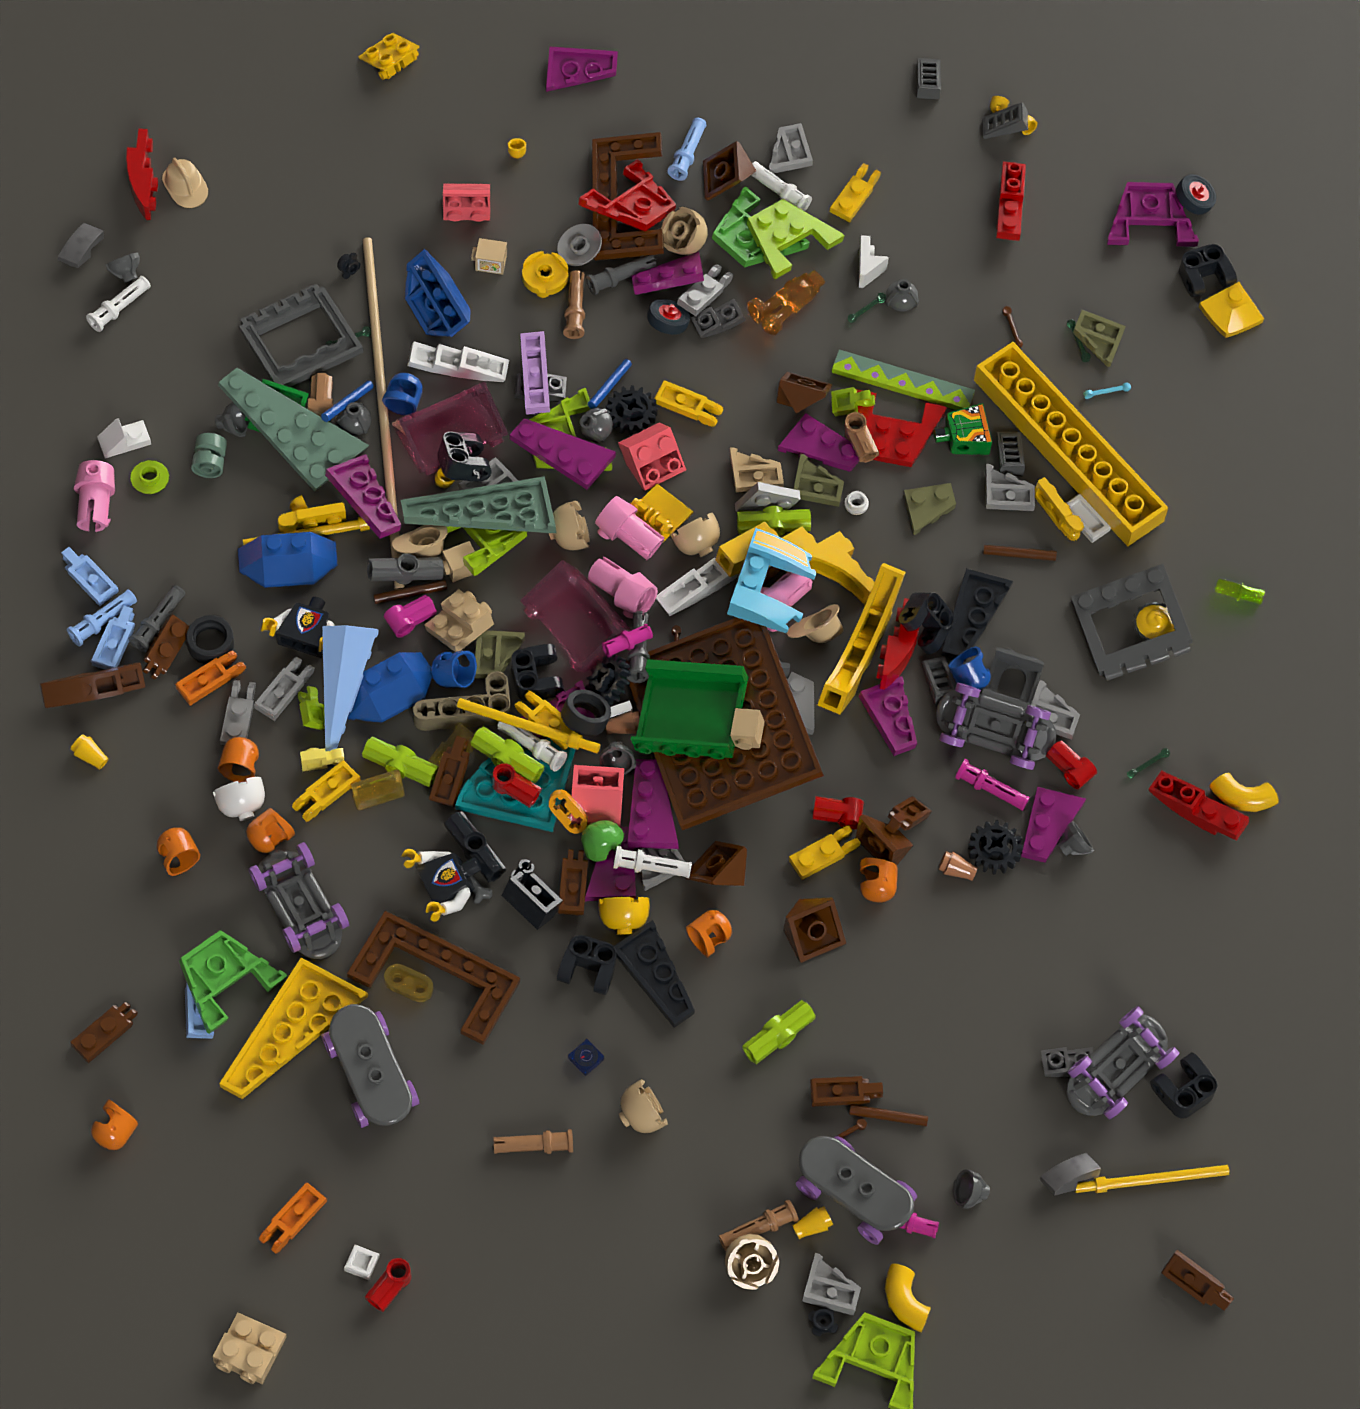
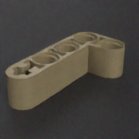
[413,671,510,731]

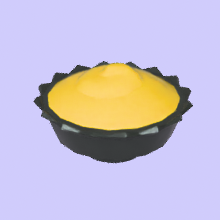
[1132,601,1175,641]

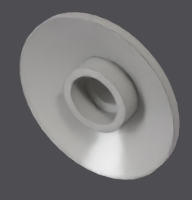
[557,224,602,266]

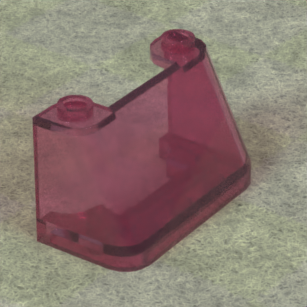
[392,381,508,476]
[520,560,632,673]

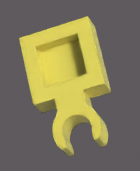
[300,748,344,772]

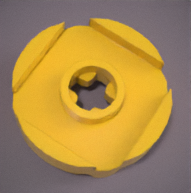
[522,251,568,298]

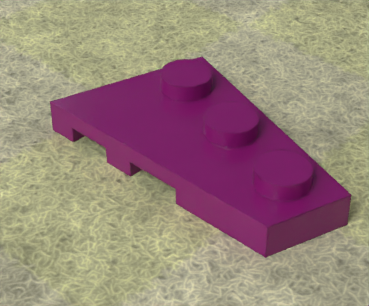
[632,251,704,295]
[778,414,859,472]
[858,676,917,756]

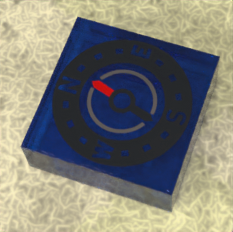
[568,1039,605,1076]

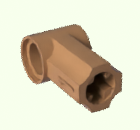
[308,373,333,420]
[845,412,879,463]

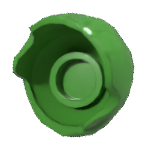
[581,820,624,862]

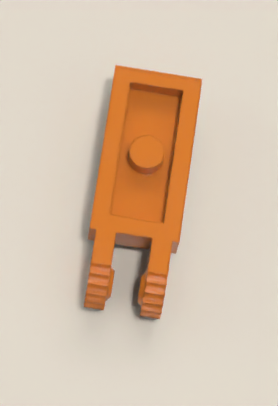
[175,651,246,706]
[259,1182,327,1254]

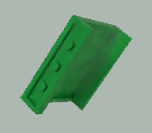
[630,659,748,759]

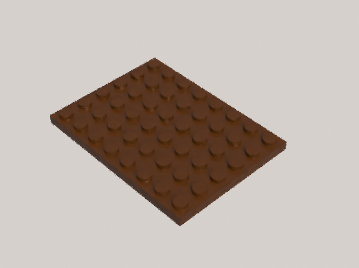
[626,617,824,831]

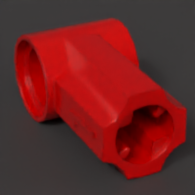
[1046,740,1097,790]
[492,763,542,808]
[812,796,864,830]
[365,1258,412,1312]

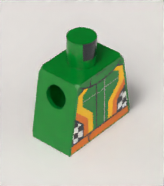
[933,404,992,455]

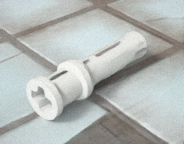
[751,161,812,211]
[86,276,151,332]
[498,722,567,772]
[613,846,692,878]

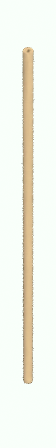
[363,238,405,590]

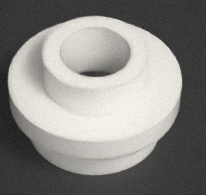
[844,491,869,515]

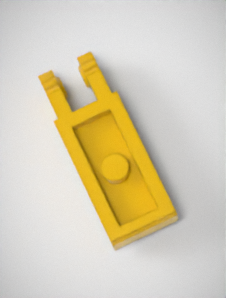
[830,163,881,223]
[654,381,724,427]
[1035,477,1084,541]
[278,502,346,533]
[514,691,580,751]
[292,760,361,822]
[789,826,861,880]

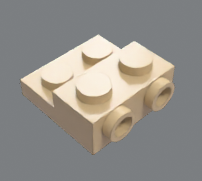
[424,589,494,652]
[213,1313,287,1385]

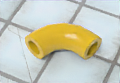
[1209,772,1279,812]
[885,1264,931,1333]

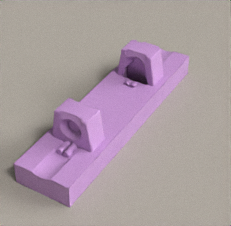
[520,331,550,415]

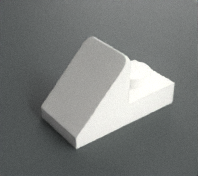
[859,235,889,288]
[97,418,151,458]

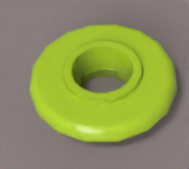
[130,460,169,494]

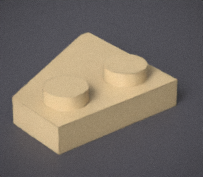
[729,448,784,493]

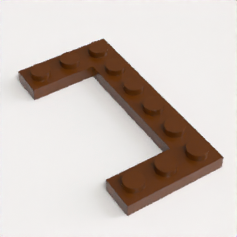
[592,132,664,261]
[347,911,520,1045]

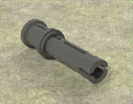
[586,255,656,295]
[128,585,186,652]
[627,611,650,683]

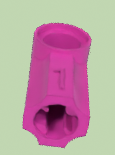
[383,595,437,638]

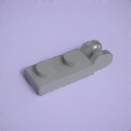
[677,264,733,316]
[254,657,315,721]
[220,680,256,745]

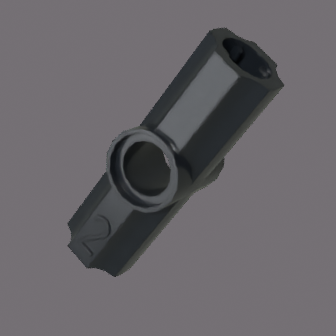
[444,811,506,883]

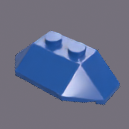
[405,249,471,337]
[238,532,338,588]
[348,652,433,722]

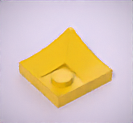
[1199,282,1264,338]

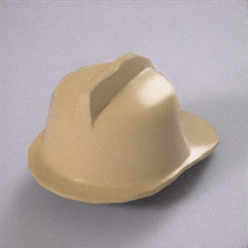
[162,158,208,208]
[392,525,448,558]
[787,604,844,643]

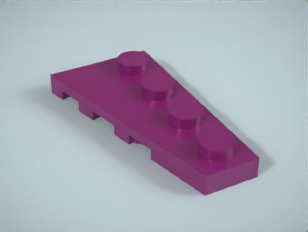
[510,418,616,490]
[325,454,401,538]
[628,759,679,849]

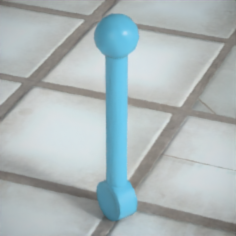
[1083,382,1131,399]

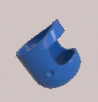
[382,373,423,415]
[948,646,991,690]
[431,651,477,687]

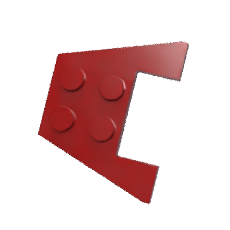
[578,159,676,231]
[856,389,947,467]

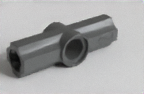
[367,553,444,585]

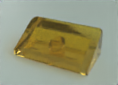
[351,770,405,810]

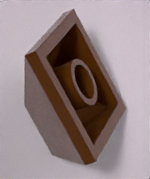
[703,141,756,201]
[777,372,832,413]
[855,814,914,865]
[685,841,747,886]
[783,897,846,963]

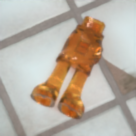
[747,270,825,335]

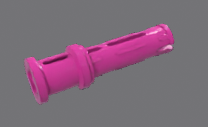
[955,759,1030,811]

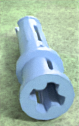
[667,117,707,181]
[67,589,137,647]

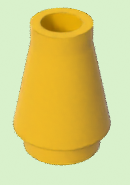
[71,734,109,770]
[792,1206,833,1239]

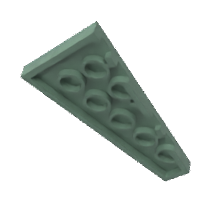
[218,368,369,492]
[401,477,557,534]

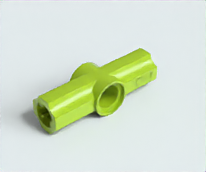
[737,506,811,537]
[471,726,544,783]
[362,736,439,787]
[742,1000,816,1064]

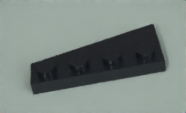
[942,568,1013,662]
[614,920,695,1028]

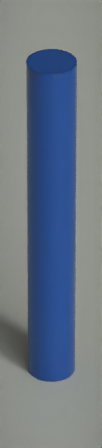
[588,359,632,409]
[321,381,374,422]

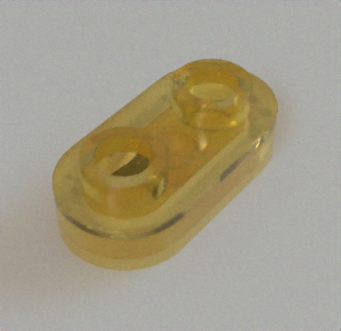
[384,964,433,1002]

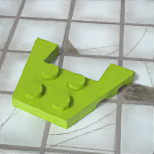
[747,199,845,279]
[529,388,612,471]
[446,526,527,576]
[813,1312,915,1409]

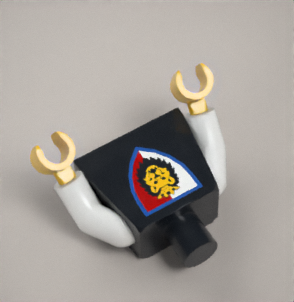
[260,597,335,658]
[401,849,482,922]

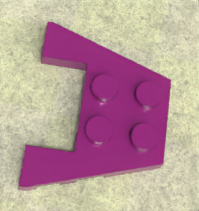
[1107,182,1199,247]

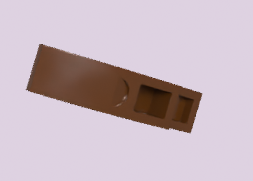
[40,662,145,708]

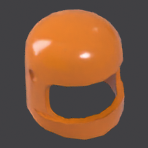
[218,737,259,783]
[246,808,295,853]
[157,827,200,876]
[860,858,898,903]
[686,910,732,958]
[91,1100,138,1150]

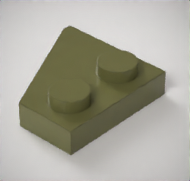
[1073,310,1126,367]
[793,454,844,507]
[903,483,956,535]
[475,630,525,679]

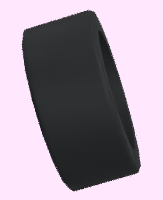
[186,615,234,664]
[561,690,611,736]

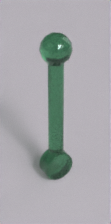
[848,293,886,323]
[1067,319,1091,362]
[325,326,371,346]
[1127,748,1170,779]

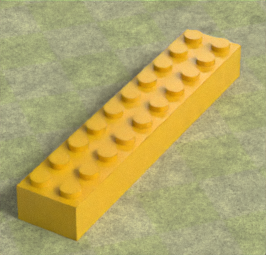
[974,342,1169,547]

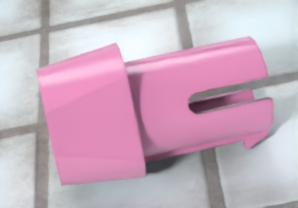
[74,460,115,532]
[595,496,665,560]
[588,557,658,619]
[760,572,813,632]

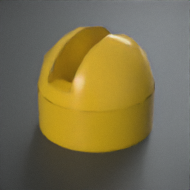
[990,96,1009,113]
[1021,115,1038,135]
[508,138,526,159]
[435,468,455,489]
[290,495,308,512]

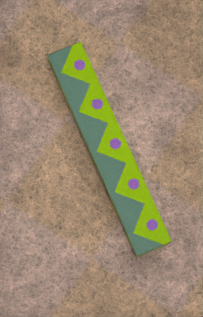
[832,350,975,410]

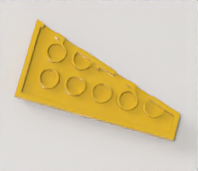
[219,958,368,1099]

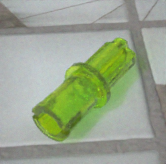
[1215,579,1265,605]

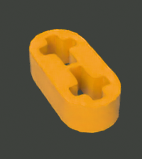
[549,789,588,834]

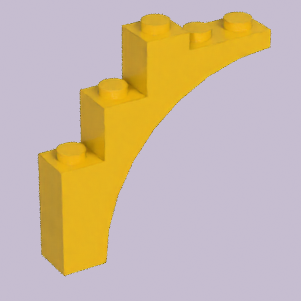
[715,522,874,605]
[817,563,906,715]

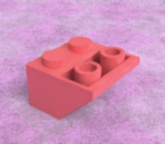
[443,184,490,222]
[618,422,686,491]
[570,765,624,827]

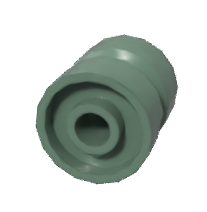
[191,433,227,478]

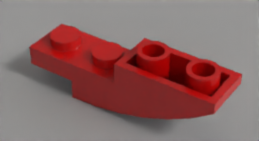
[126,128,158,220]
[996,162,1026,241]
[877,598,919,690]
[1149,770,1249,841]

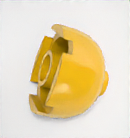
[598,897,650,935]

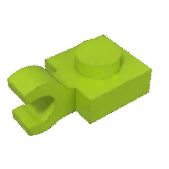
[831,387,875,417]
[298,686,325,730]

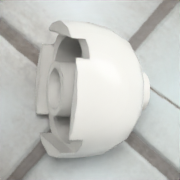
[213,777,265,821]

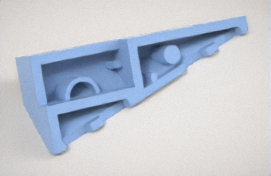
[322,625,378,751]

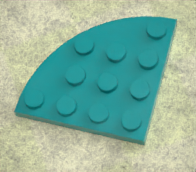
[455,738,576,832]

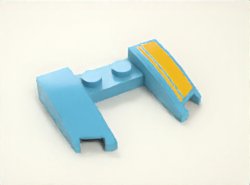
[727,528,816,633]

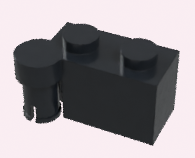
[501,859,563,930]

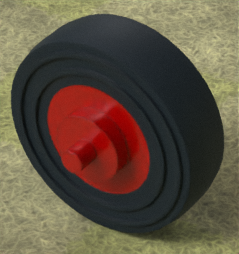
[1176,174,1216,215]
[647,299,690,335]

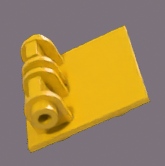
[358,33,420,80]
[631,484,694,542]

